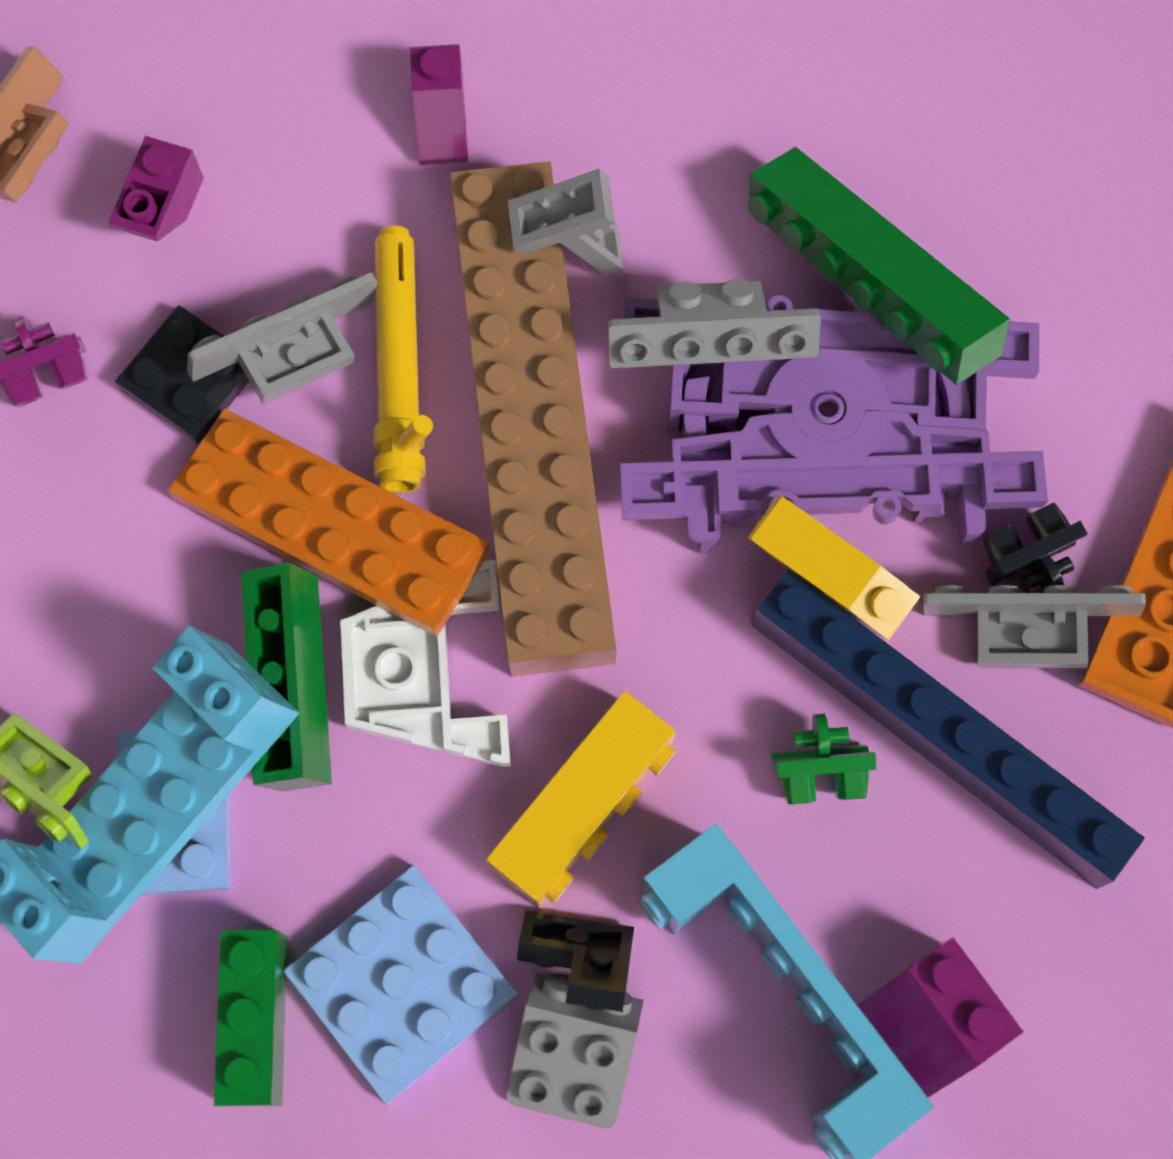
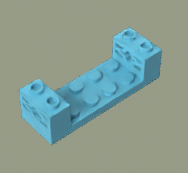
[0,625,300,964]
[640,823,934,1159]

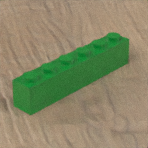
[748,146,1010,385]

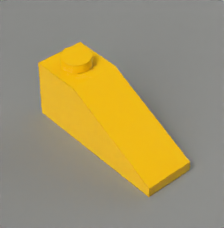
[747,495,920,640]

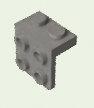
[507,973,644,1128]

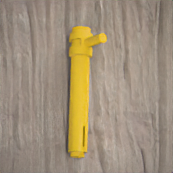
[373,226,433,494]

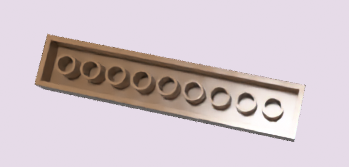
[450,161,616,677]

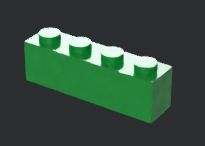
[241,563,332,792]

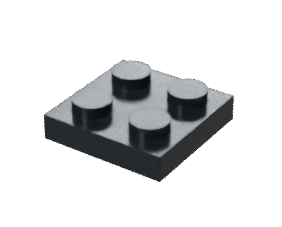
[114,305,249,444]

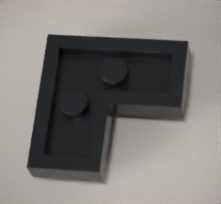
[516,910,634,1012]

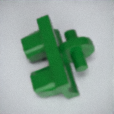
[771,713,877,805]

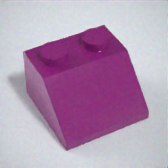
[857,937,1024,1098]

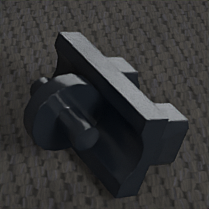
[982,502,1088,592]

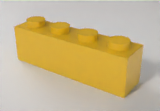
[486,691,677,907]

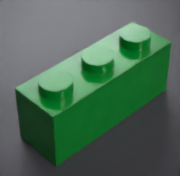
[214,930,287,1107]

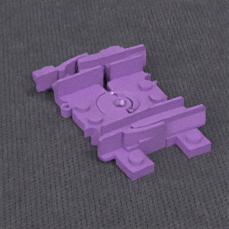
[620,295,1048,553]

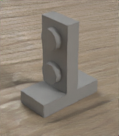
[508,169,624,276]

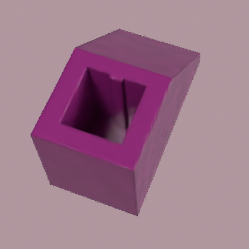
[108,136,204,242]

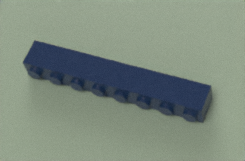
[751,569,1145,889]

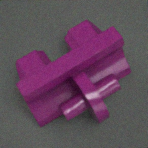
[0,316,88,407]

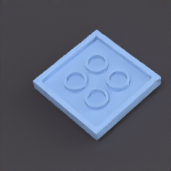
[284,865,518,1104]

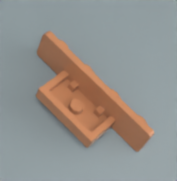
[0,46,70,203]

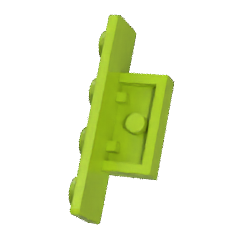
[0,713,93,849]

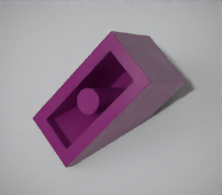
[410,44,469,165]

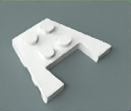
[340,560,511,767]

